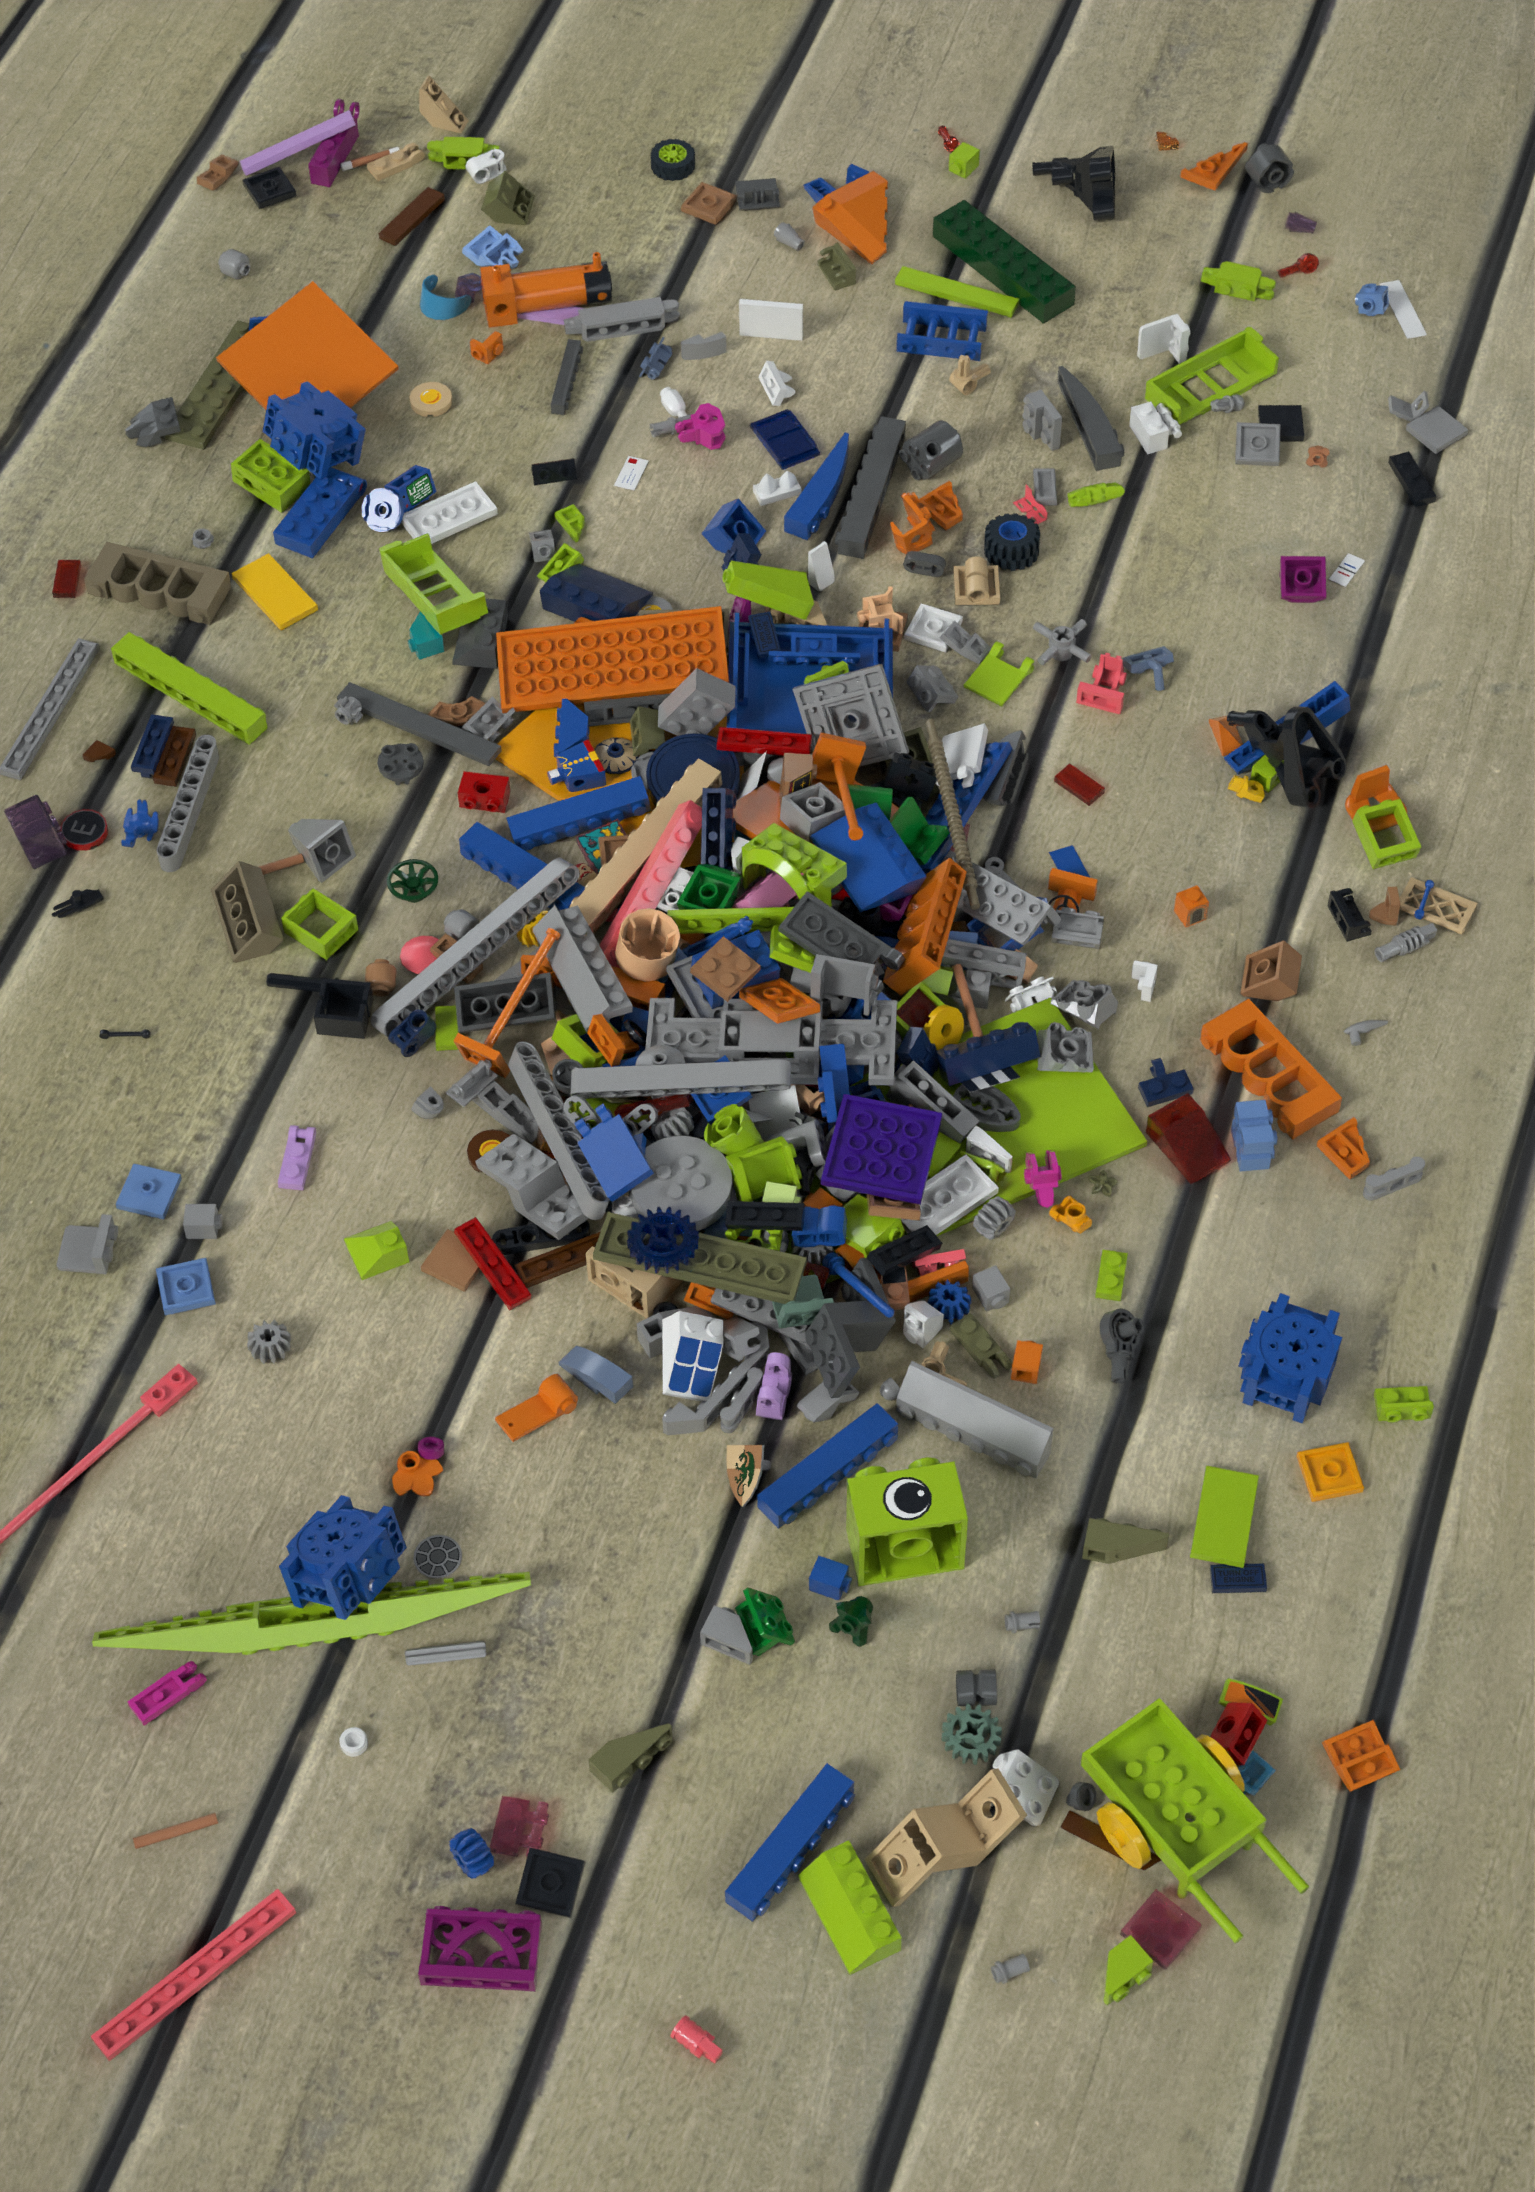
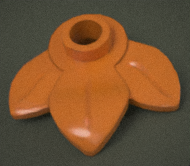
[392,1451,443,1496]

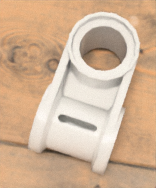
[466,149,507,184]

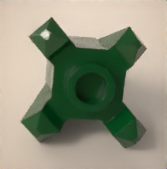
[829,1596,873,1647]

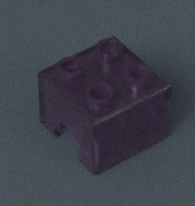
[4,795,68,869]

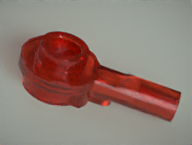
[1278,253,1319,278]

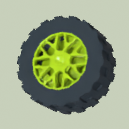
[650,139,695,181]

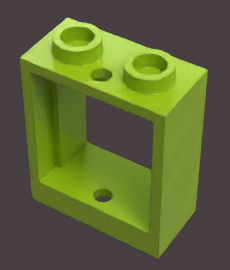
[1352,799,1421,869]
[281,888,358,960]
[551,1014,628,1068]

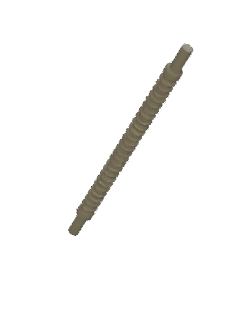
[926,719,980,910]

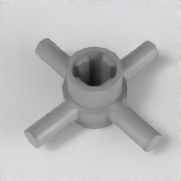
[1033,619,1092,665]

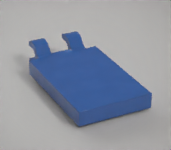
[574,1104,654,1202]

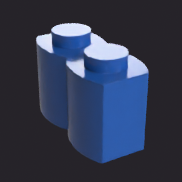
[792,1205,847,1247]

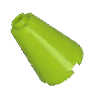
[704,1104,764,1156]

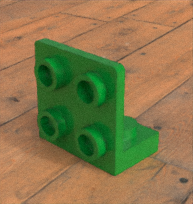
[889,797,950,865]

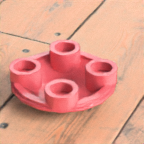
[400,936,439,974]

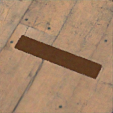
[1060,1811,1162,1871]

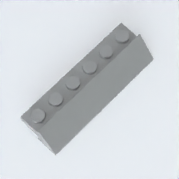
[533,905,632,1032]

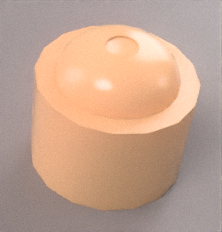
[615,909,680,981]

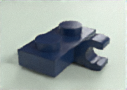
[1138,1058,1194,1107]

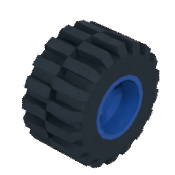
[984,513,1041,571]

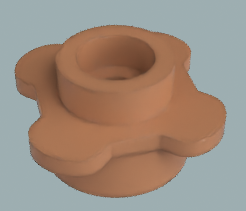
[1306,446,1330,468]

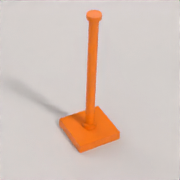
[812,732,866,841]
[454,928,561,1078]

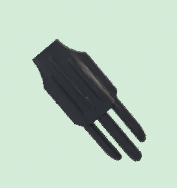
[51,889,104,918]

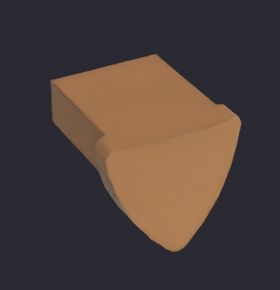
[1369,887,1401,926]

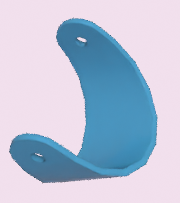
[420,274,471,320]

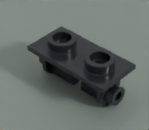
[531,458,577,485]

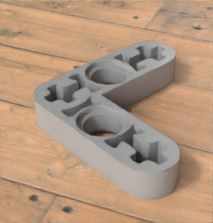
[563,1095,658,1136]

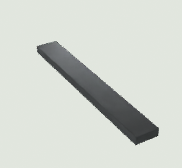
[337,682,502,766]

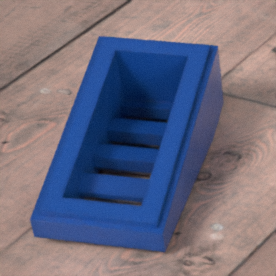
[804,177,836,203]

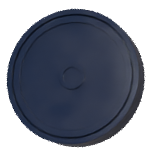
[646,733,740,806]

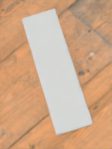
[1380,280,1427,339]

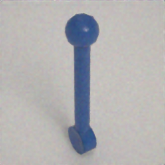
[1414,880,1434,920]

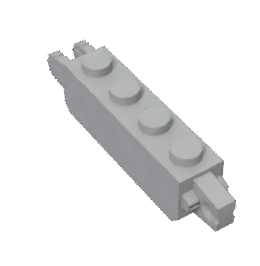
[564,297,680,342]

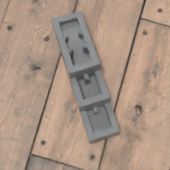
[472,1080,542,1144]

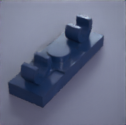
[131,714,174,779]

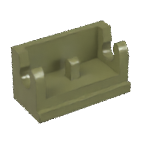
[818,243,856,291]
[630,706,665,756]

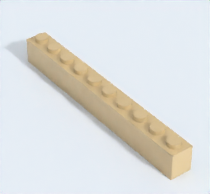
[569,758,722,934]

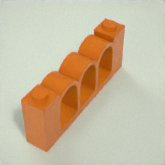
[883,857,967,996]
[1200,998,1342,1140]

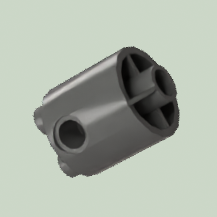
[899,420,963,480]

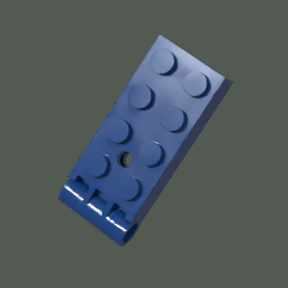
[273,467,367,559]

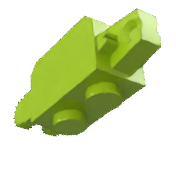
[427,137,499,169]
[1201,261,1276,302]

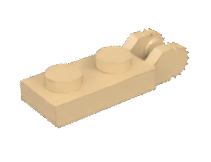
[367,143,425,181]

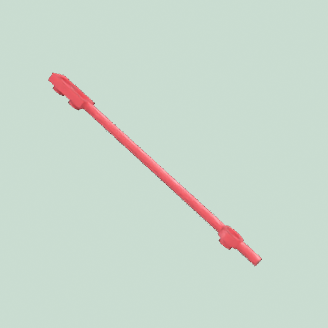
[0,1363,198,1544]

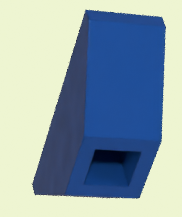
[554,699,589,757]

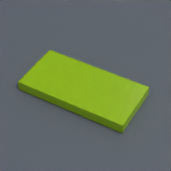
[1190,1465,1259,1568]

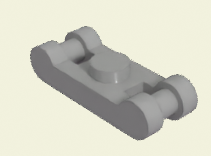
[1363,1157,1425,1201]
[720,1367,763,1433]

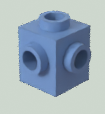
[1355,283,1389,316]

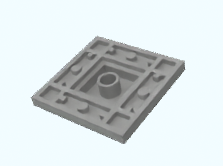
[793,664,909,767]

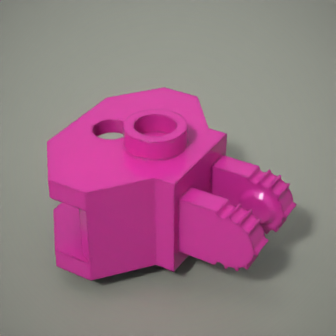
[675,403,725,450]
[1024,1150,1062,1208]

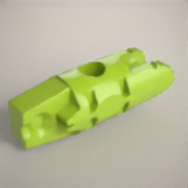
[1067,482,1125,507]

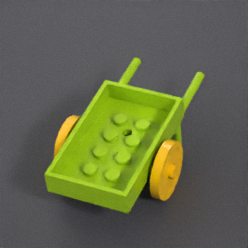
[1081,1698,1309,1944]

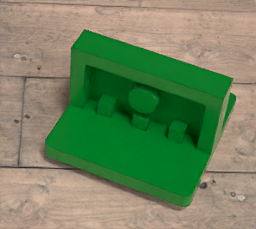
[735,1587,795,1656]

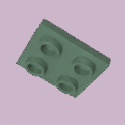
[772,1275,834,1329]

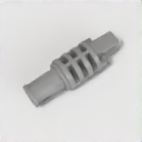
[1374,923,1437,962]

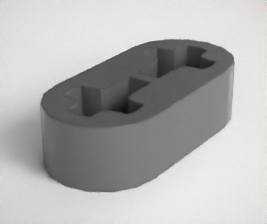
[903,551,946,577]

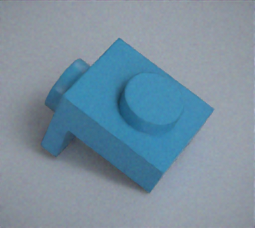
[1238,1751,1276,1796]

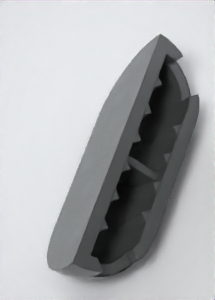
[982,730,1028,806]

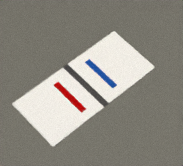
[1329,553,1365,587]

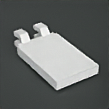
[936,723,988,788]

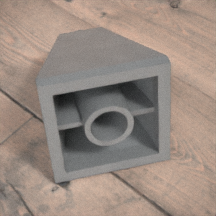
[288,819,356,883]

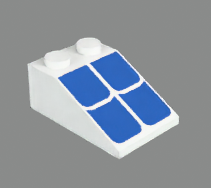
[662,1311,723,1402]

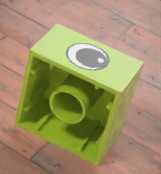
[846,1457,968,1587]

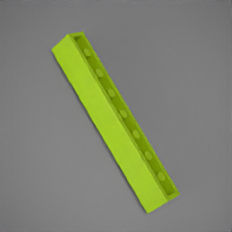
[111,632,268,745]

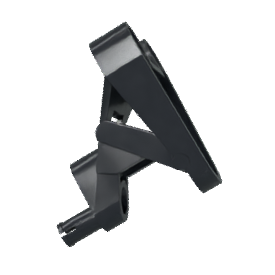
[1032,146,1115,221]
[1227,706,1347,808]

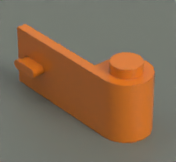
[495,1374,578,1442]

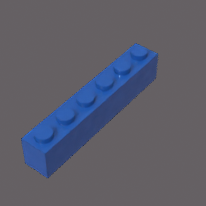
[506,776,651,851]
[459,822,585,911]
[757,1403,898,1529]
[725,1763,855,1922]

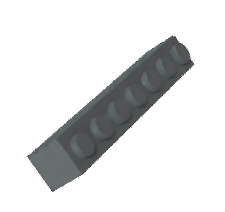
[551,339,583,415]

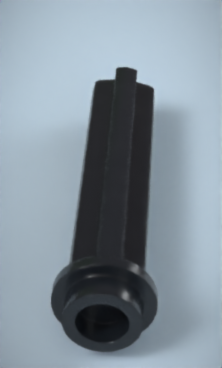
[266,973,339,992]

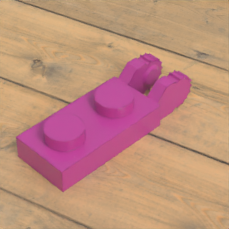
[127,1661,207,1726]

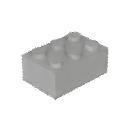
[658,668,735,736]

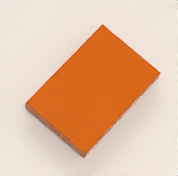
[739,978,820,1024]

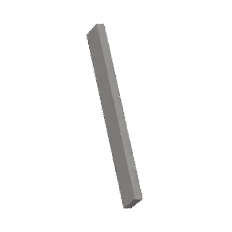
[0,638,100,780]

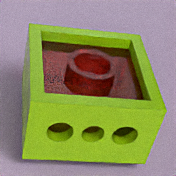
[896,982,944,1041]

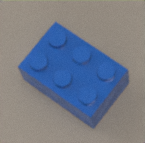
[691,930,780,1009]

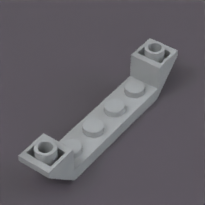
[662,1321,770,1436]

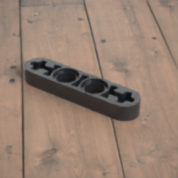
[492,1220,590,1255]

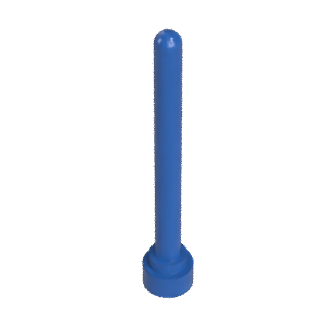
[822,1252,895,1318]

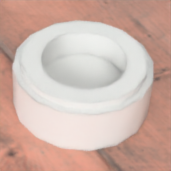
[340,1727,368,1757]

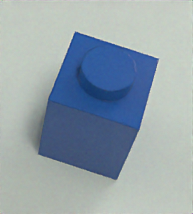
[809,1555,852,1601]

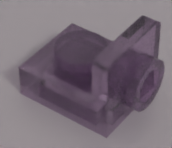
[455,272,482,303]

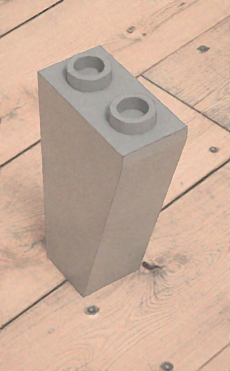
[886,1061,979,1143]

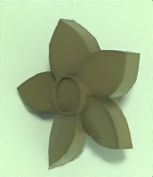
[1088,1170,1118,1197]

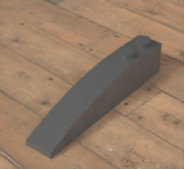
[1057,366,1124,471]

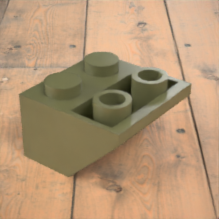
[481,171,535,225]

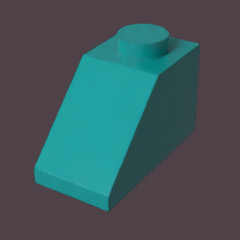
[407,611,444,660]

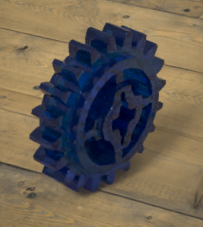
[627,1206,699,1274]

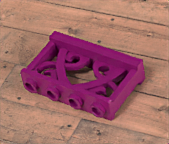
[418,1906,542,1992]

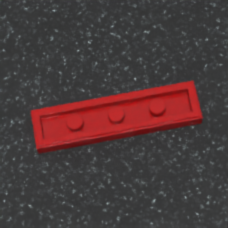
[717,727,812,756]
[454,1217,532,1311]

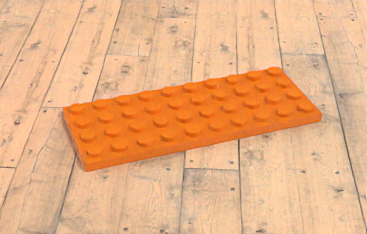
[496,606,729,714]

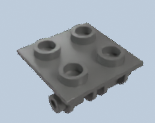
[735,178,780,210]

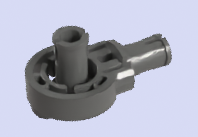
[1100,1308,1145,1384]

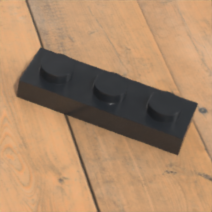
[1388,452,1436,507]
[725,1201,805,1231]
[867,1225,943,1276]

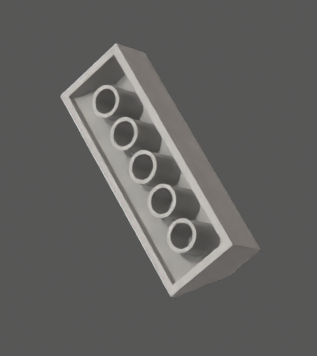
[896,1361,1054,1478]

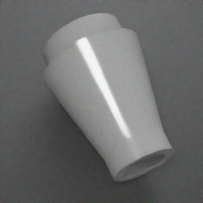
[774,222,805,251]

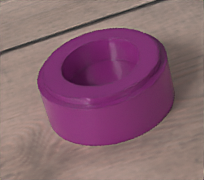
[418,1437,444,1460]

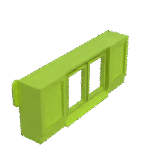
[1145,327,1279,425]
[379,533,488,635]

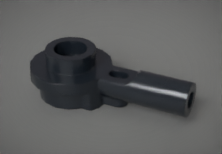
[793,1147,813,1196]

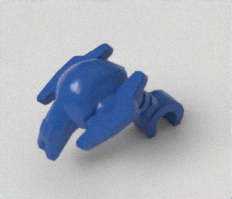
[121,799,159,848]

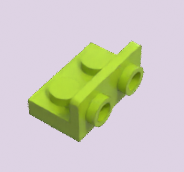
[1374,1386,1434,1423]

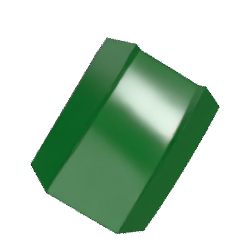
[677,864,742,910]

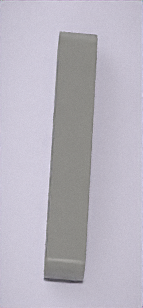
[157,735,219,872]

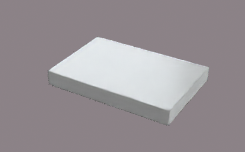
[739,299,803,341]

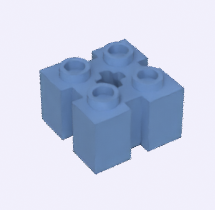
[1231,1100,1278,1172]

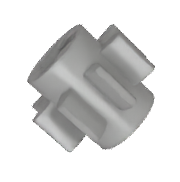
[334,696,363,725]

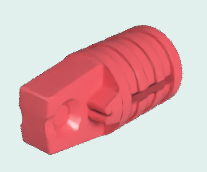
[670,2015,722,2064]

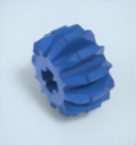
[928,1279,971,1324]
[450,1828,494,1879]

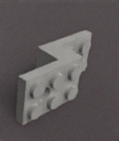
[475,1134,588,1240]

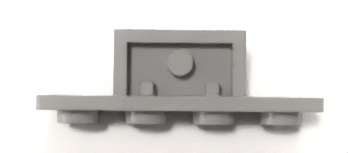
[711,1288,811,1343]

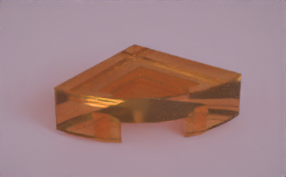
[1156,132,1179,151]

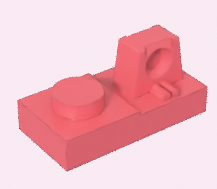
[912,1249,966,1276]

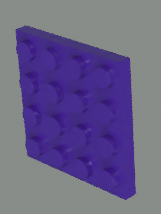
[821,1094,942,1205]

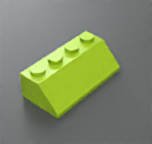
[798,1840,902,1975]

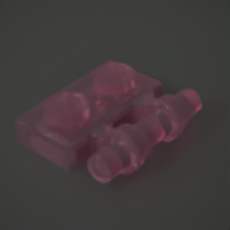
[490,1796,549,1857]

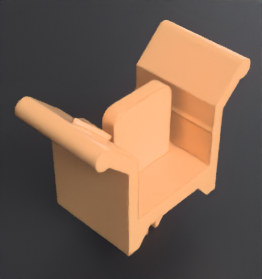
[857,586,903,634]

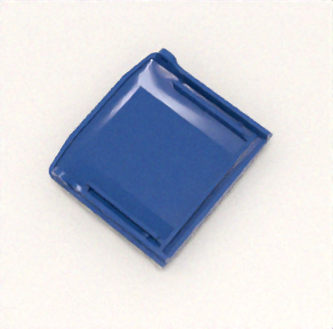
[727,613,893,734]

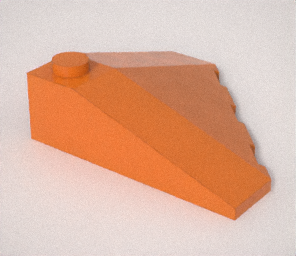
[812,171,888,264]

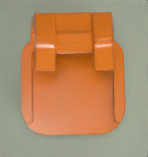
[890,492,935,554]

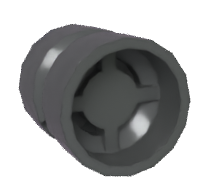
[552,1059,583,1102]
[956,1669,997,1707]

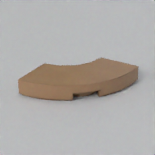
[428,696,485,726]

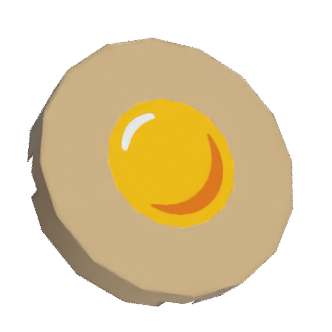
[409,382,452,417]

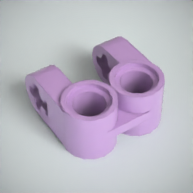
[756,1352,792,1420]

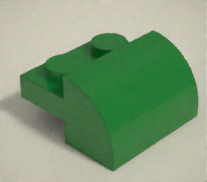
[848,784,893,820]

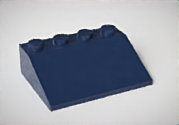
[539,564,653,622]

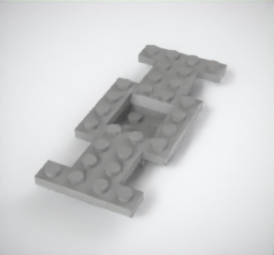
[645,998,897,1085]

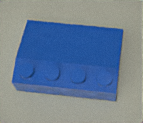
[810,803,927,912]

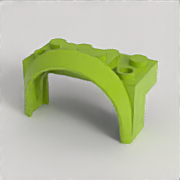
[742,823,847,907]

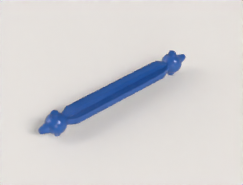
[682,916,753,958]

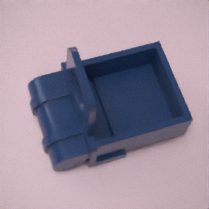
[721,533,762,572]
[894,1027,939,1077]

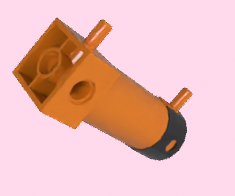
[480,252,612,328]

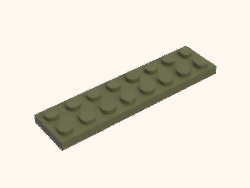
[165,320,249,450]
[593,1212,807,1304]

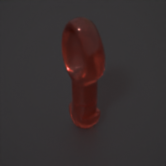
[938,126,959,153]

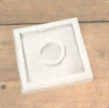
[904,603,963,653]

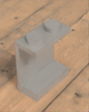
[811,954,879,1016]

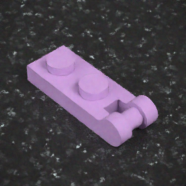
[278,1125,316,1190]

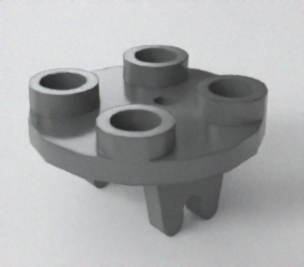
[377,743,424,785]

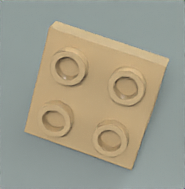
[953,556,1000,605]

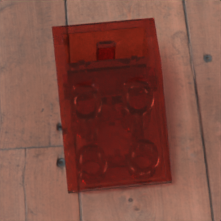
[1146,1093,1231,1184]

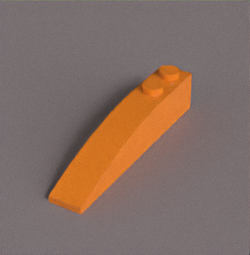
[521,955,665,1011]

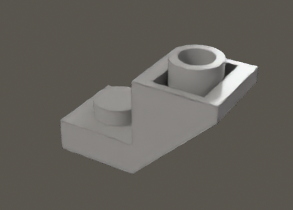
[797,1382,860,1422]

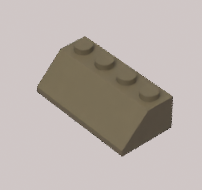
[211,861,284,963]

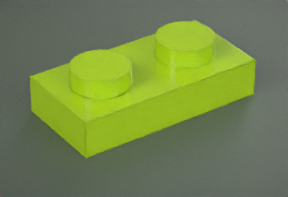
[1095,1249,1128,1301]

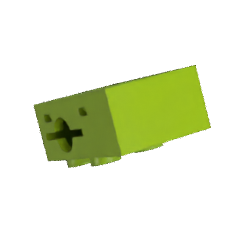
[231,439,310,513]

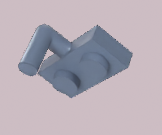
[1122,646,1174,691]

